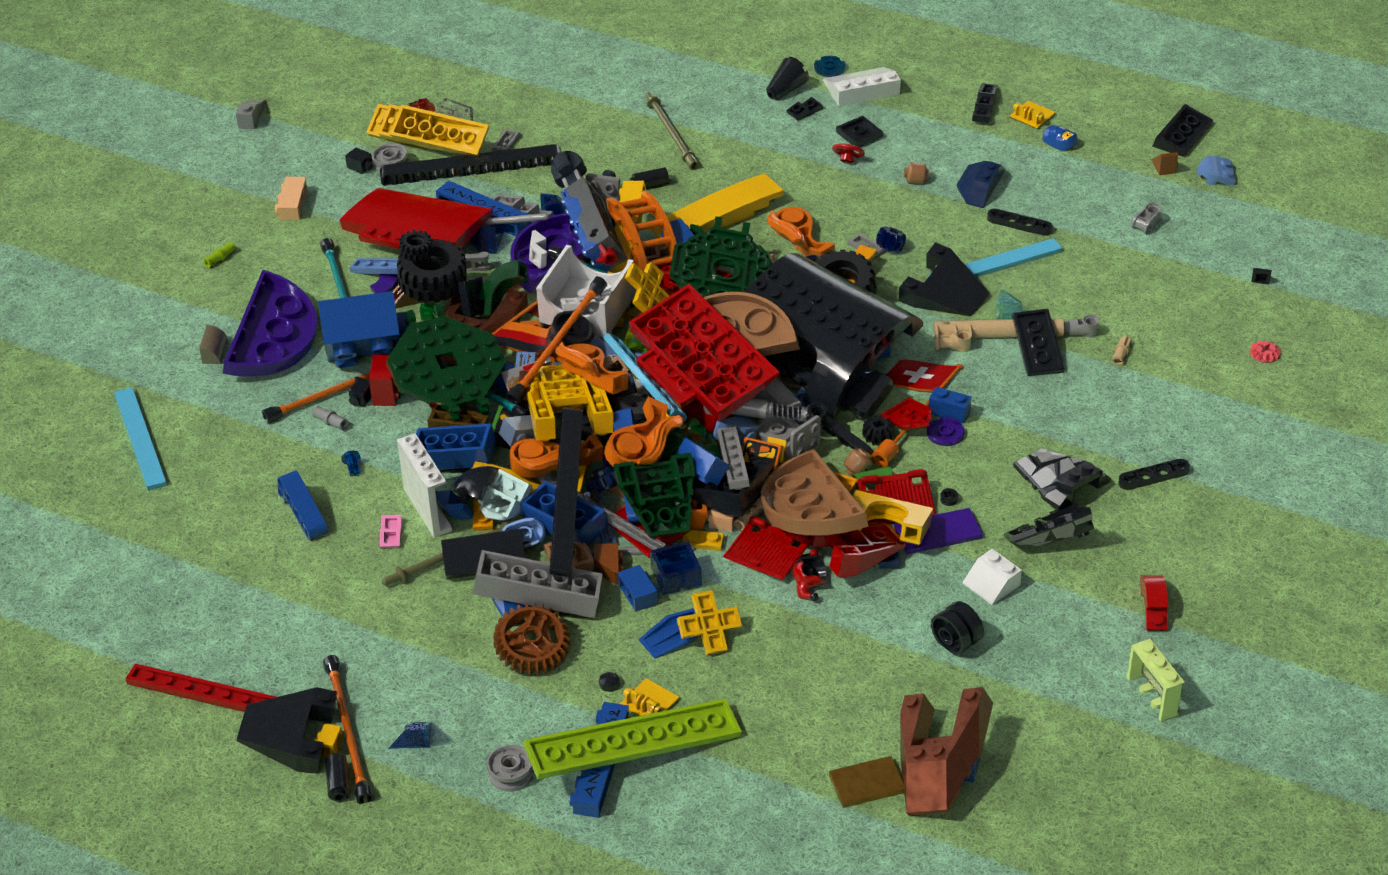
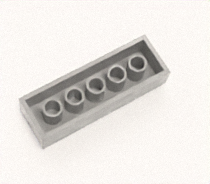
[473,550,602,618]

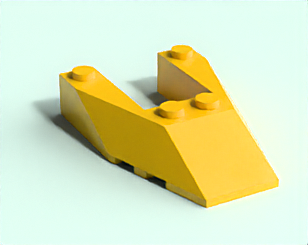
[527,364,613,441]

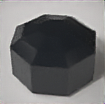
[599,672,620,692]

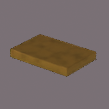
[829,756,904,808]

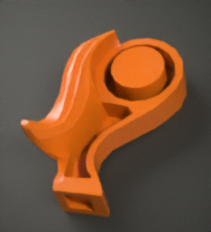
[767,207,835,259]
[555,342,629,394]
[604,396,683,466]
[510,433,603,478]

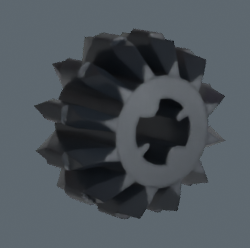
[862,415,895,445]

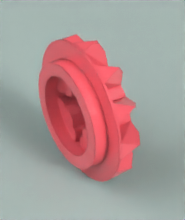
[1250,340,1281,362]

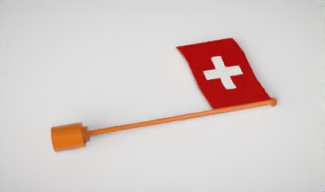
[871,359,963,468]

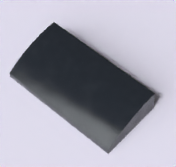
[1152,104,1213,156]
[441,529,525,579]

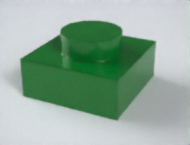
[419,303,436,321]

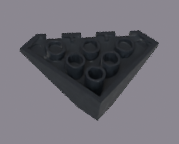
[691,456,775,517]

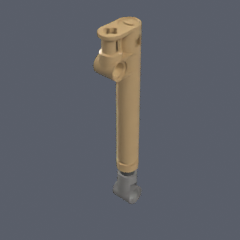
[933,315,1099,352]

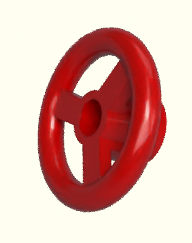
[832,143,865,163]

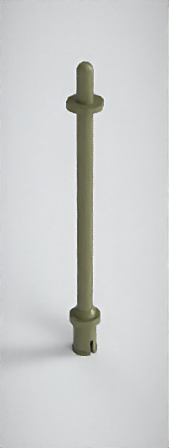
[646,92,699,170]
[382,515,524,586]

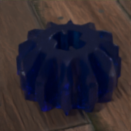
[876,226,906,252]

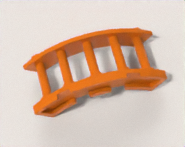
[606,190,677,271]

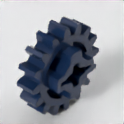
[583,465,617,492]

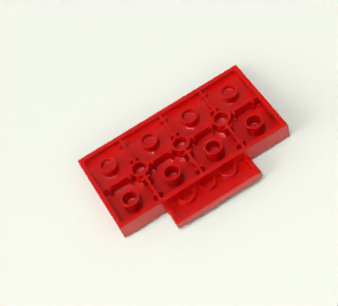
[339,188,493,249]
[629,284,780,422]

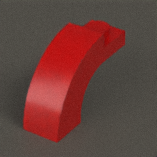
[1140,575,1168,631]

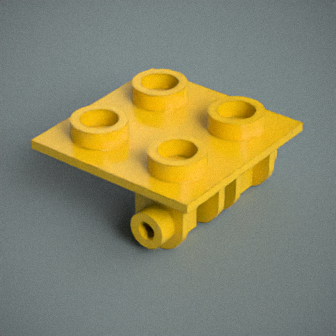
[1010,101,1056,129]
[620,678,679,716]

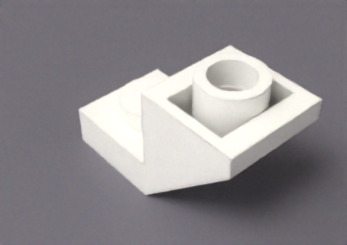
[529,230,547,269]

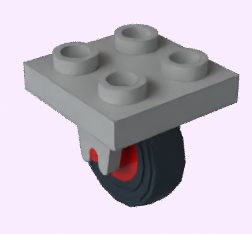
[585,170,620,209]

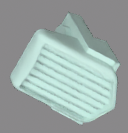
[478,469,533,521]

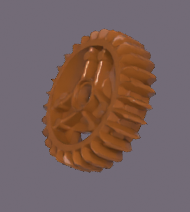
[493,603,571,676]

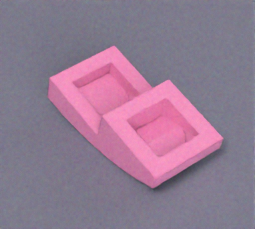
[380,515,402,548]

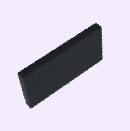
[1012,309,1064,376]

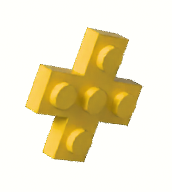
[624,262,669,313]
[677,590,742,655]

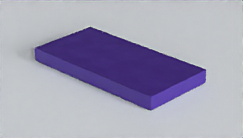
[894,508,983,554]

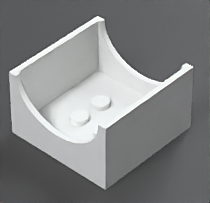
[536,245,636,338]

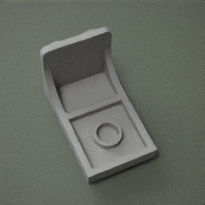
[755,415,821,460]

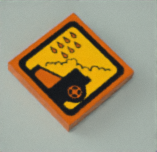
[742,437,783,470]

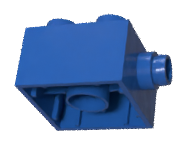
[318,291,415,368]

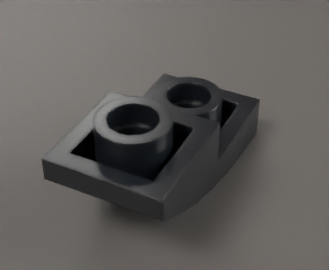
[786,97,823,120]

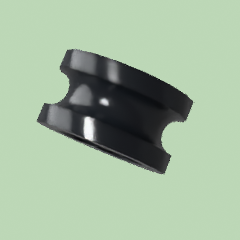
[940,488,958,506]

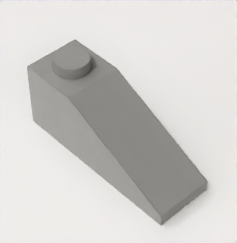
[236,99,265,129]

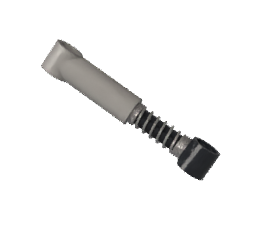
[703,398,827,428]

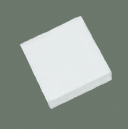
[560,297,581,311]

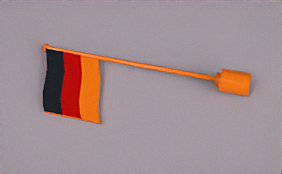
[492,300,549,355]

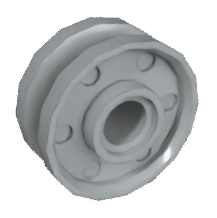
[372,143,409,172]
[487,745,534,792]

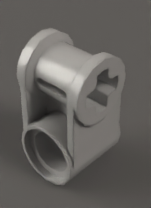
[1131,203,1161,234]

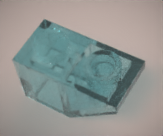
[995,290,1022,320]

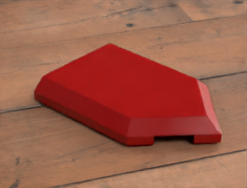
[880,397,933,430]

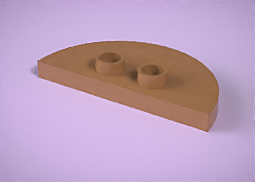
[703,292,800,356]
[761,449,868,535]

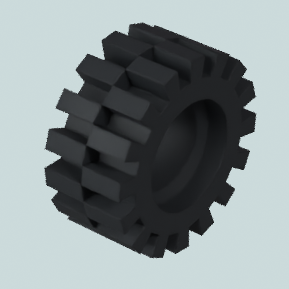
[399,230,433,261]

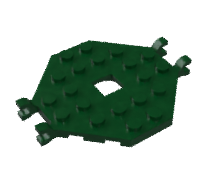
[669,216,773,297]
[386,303,506,422]

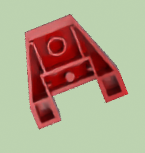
[806,521,906,578]

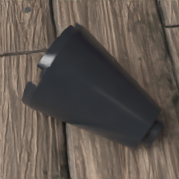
[766,57,809,100]

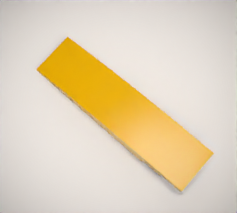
[366,104,490,156]
[649,173,784,246]

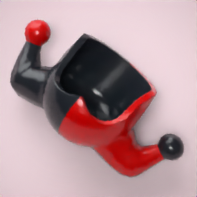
[792,549,828,601]

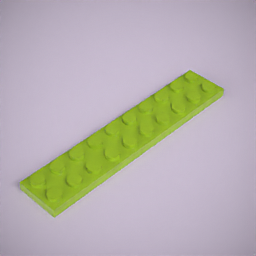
[523,698,742,780]

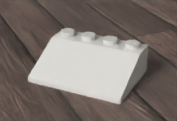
[823,67,901,106]

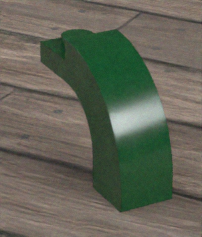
[479,260,528,318]

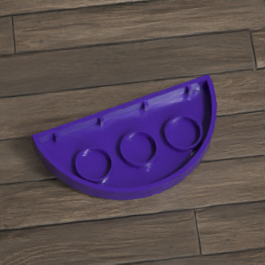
[510,213,615,293]
[223,270,317,377]

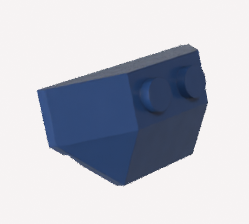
[957,161,1006,208]

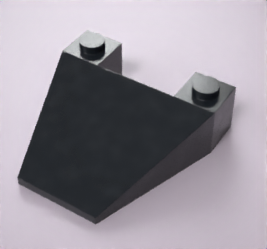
[899,242,989,317]
[236,687,337,774]

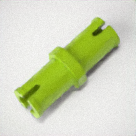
[203,241,236,268]

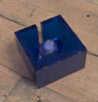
[650,541,702,595]

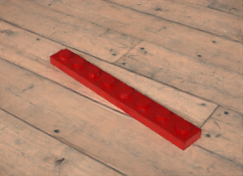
[125,663,276,712]

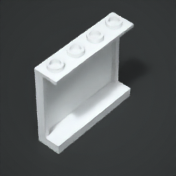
[397,433,452,538]

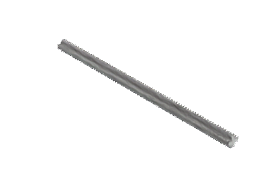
[534,473,667,555]

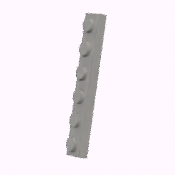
[717,426,750,490]

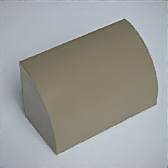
[199,325,228,364]

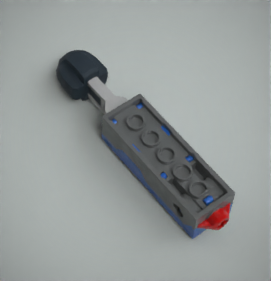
[551,151,627,272]

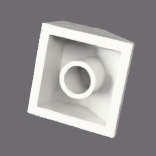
[962,549,1022,605]

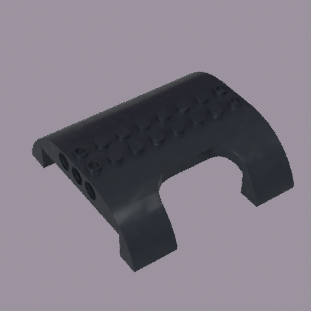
[744,253,923,419]

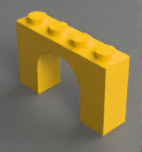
[852,490,933,545]

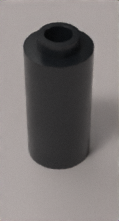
[629,167,669,188]
[325,753,350,802]

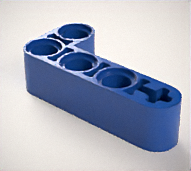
[277,470,328,540]

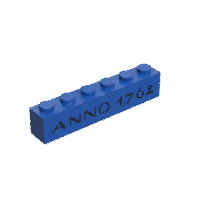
[436,181,530,237]
[569,702,630,818]

